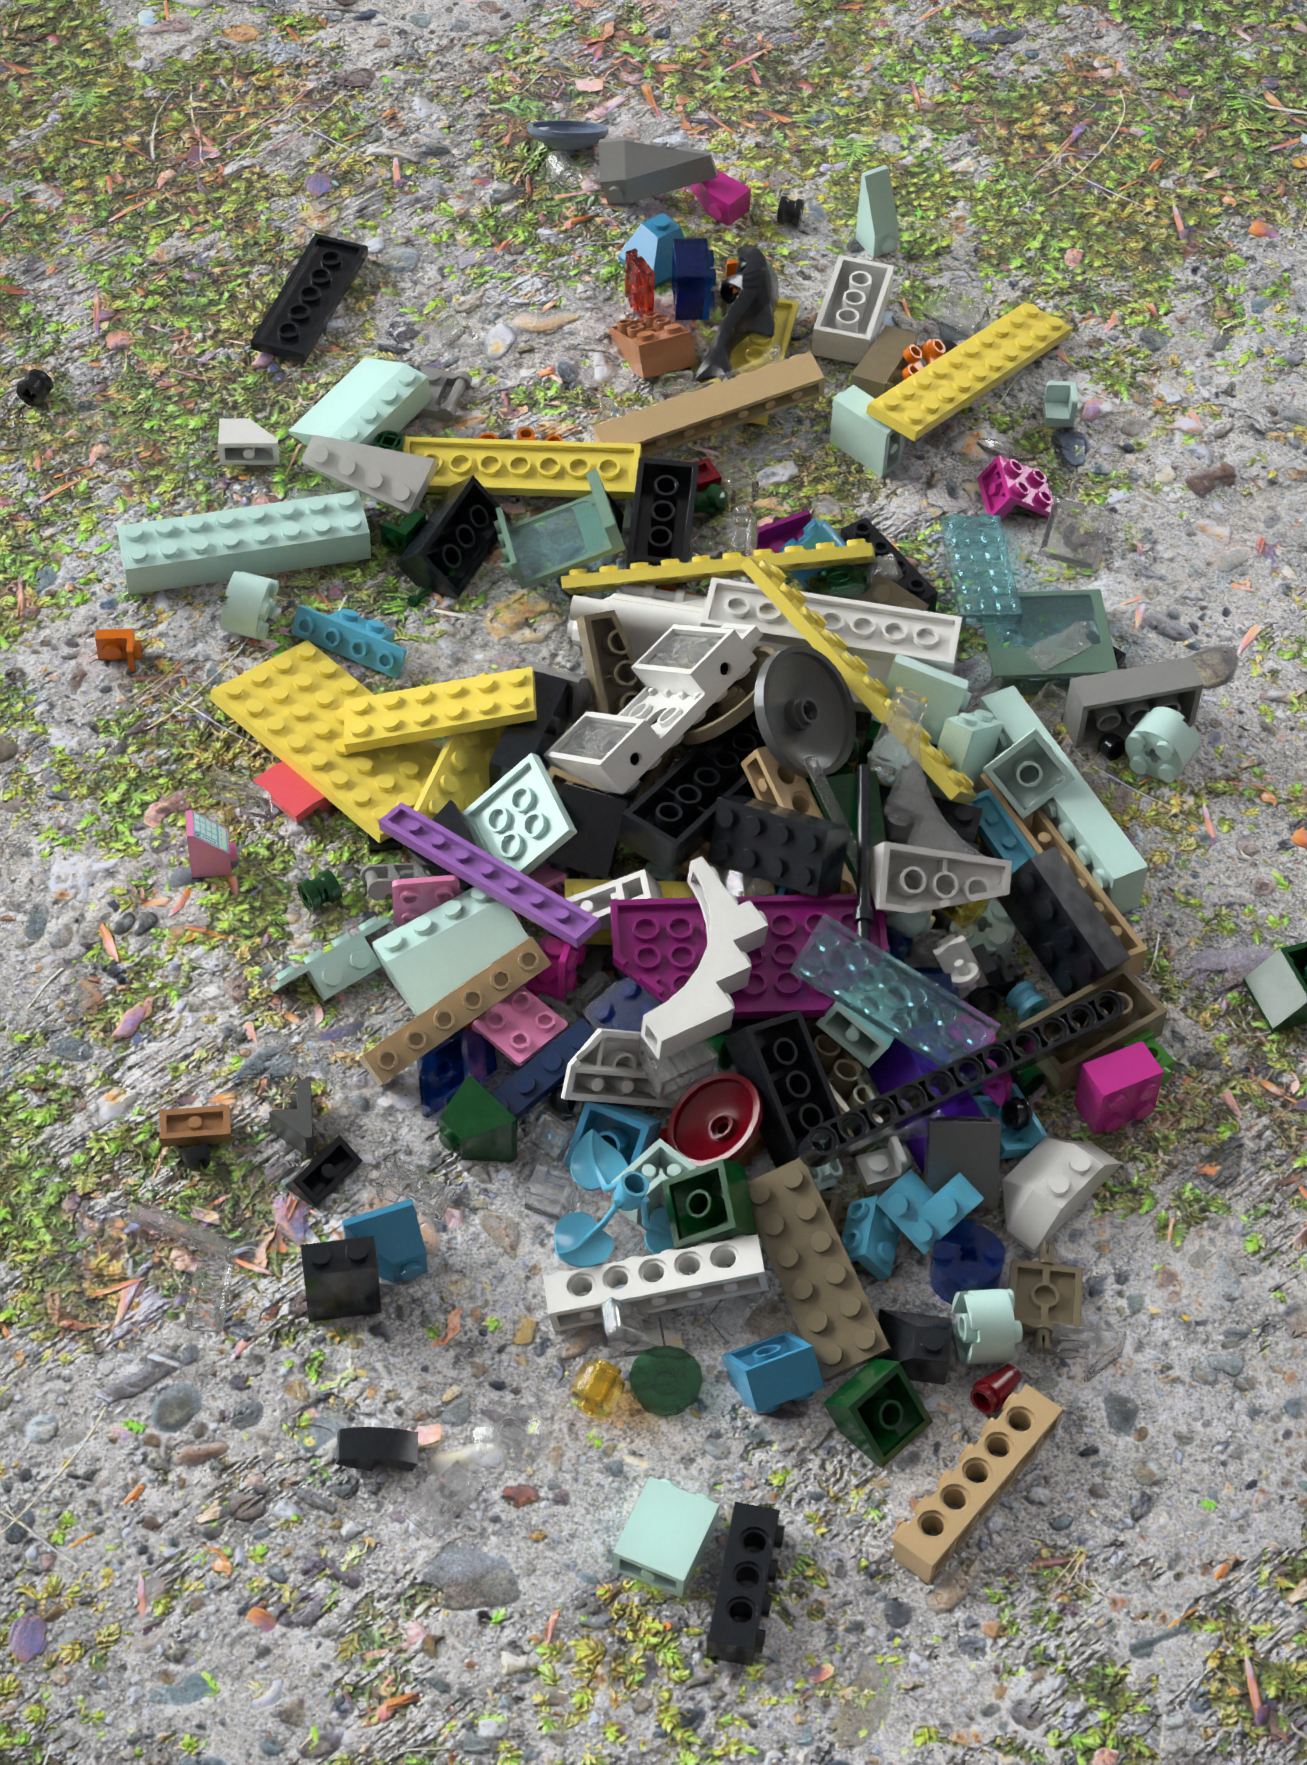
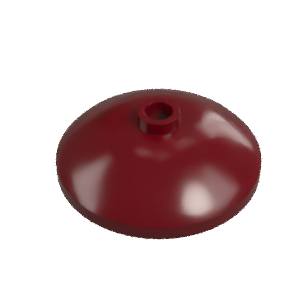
[667,1072,763,1168]

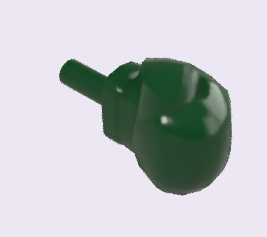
[695,484,728,515]

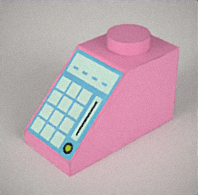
[185,810,237,878]

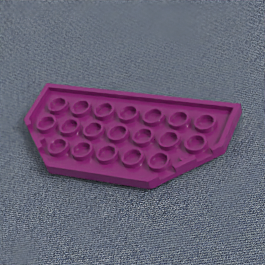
[610,893,888,1020]

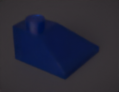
[417,1027,497,1118]

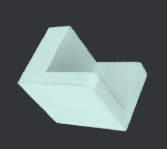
[1043,381,1078,427]

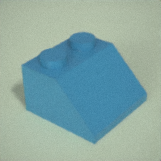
[564,1101,662,1167]
[721,1331,824,1413]

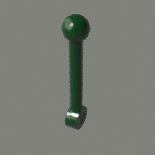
[407,569,457,607]

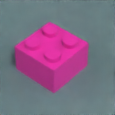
[1073,1041,1164,1135]

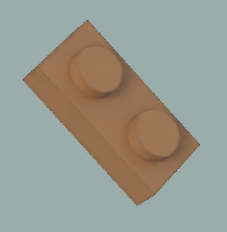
[159,1105,232,1147]

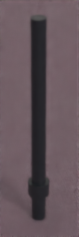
[853,764,874,950]

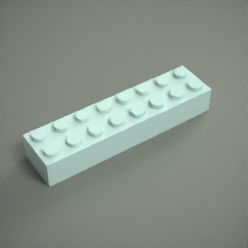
[117,490,371,595]
[979,685,1148,914]

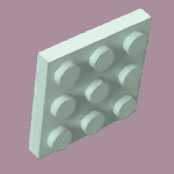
[461,753,577,876]

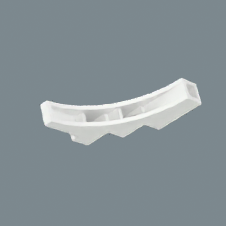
[641,856,768,1060]

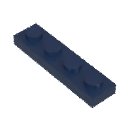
[491,1017,595,1120]

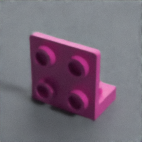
[977,455,1056,523]
[525,935,587,1004]

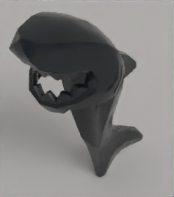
[693,244,779,383]

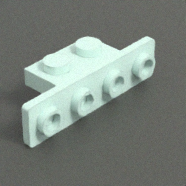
[270,916,391,1001]

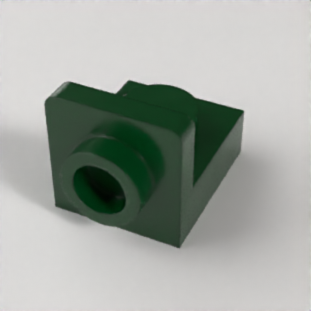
[380,508,426,554]

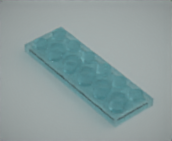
[939,514,1023,625]
[789,913,1001,1081]

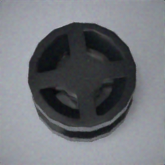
[777,196,804,227]
[16,369,53,407]

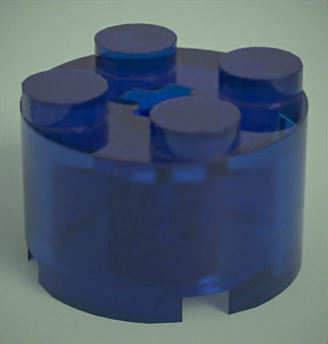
[929,1219,1006,1305]

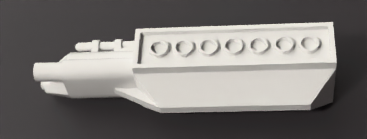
[567,577,962,714]

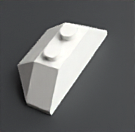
[561,1028,690,1108]
[1002,1137,1120,1254]

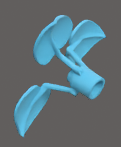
[554,1129,674,1268]

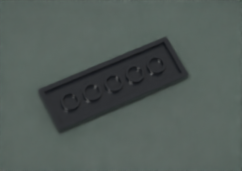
[251,233,368,363]

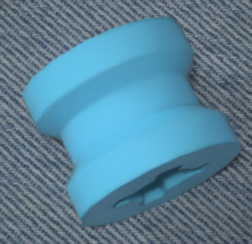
[1005,980,1049,1023]

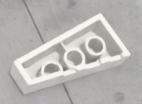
[300,434,439,516]

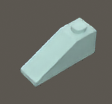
[855,165,899,258]

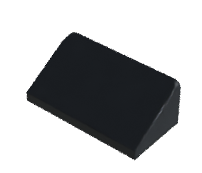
[285,1135,363,1208]

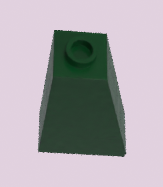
[808,770,886,893]

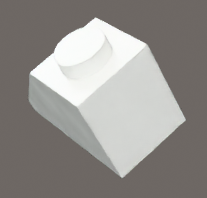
[218,418,280,465]

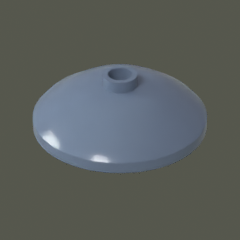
[527,120,609,155]

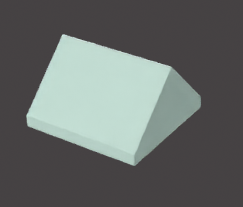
[983,728,1075,819]

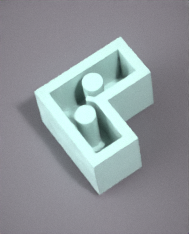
[611,1138,697,1225]

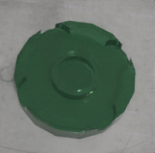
[809,564,872,599]
[629,1345,703,1416]

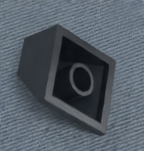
[877,1309,952,1385]

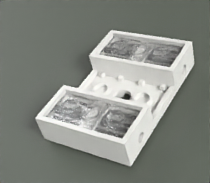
[543,623,763,794]

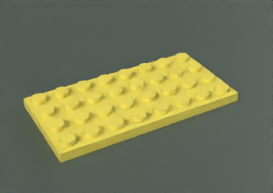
[210,640,442,843]

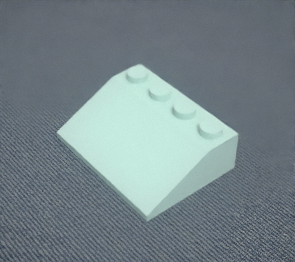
[289,358,432,446]
[372,887,529,1016]

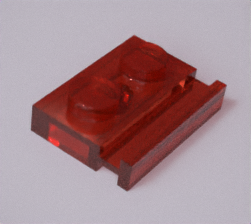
[624,248,655,318]

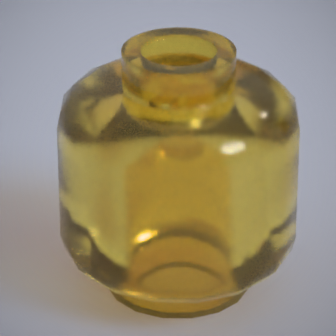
[570,1358,625,1417]

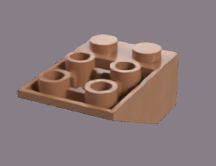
[608,311,697,379]

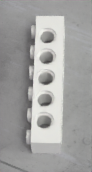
[543,1234,769,1332]

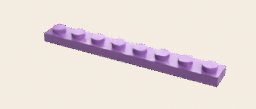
[378,802,600,948]

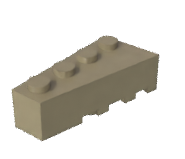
[576,610,658,725]

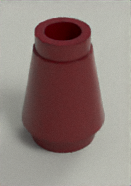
[970,1364,1022,1414]

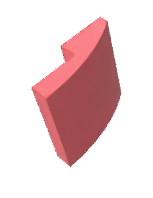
[253,761,333,824]

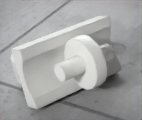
[933,934,989,1000]

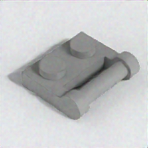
[417,366,472,422]
[360,863,426,901]

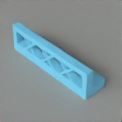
[961,789,1036,874]

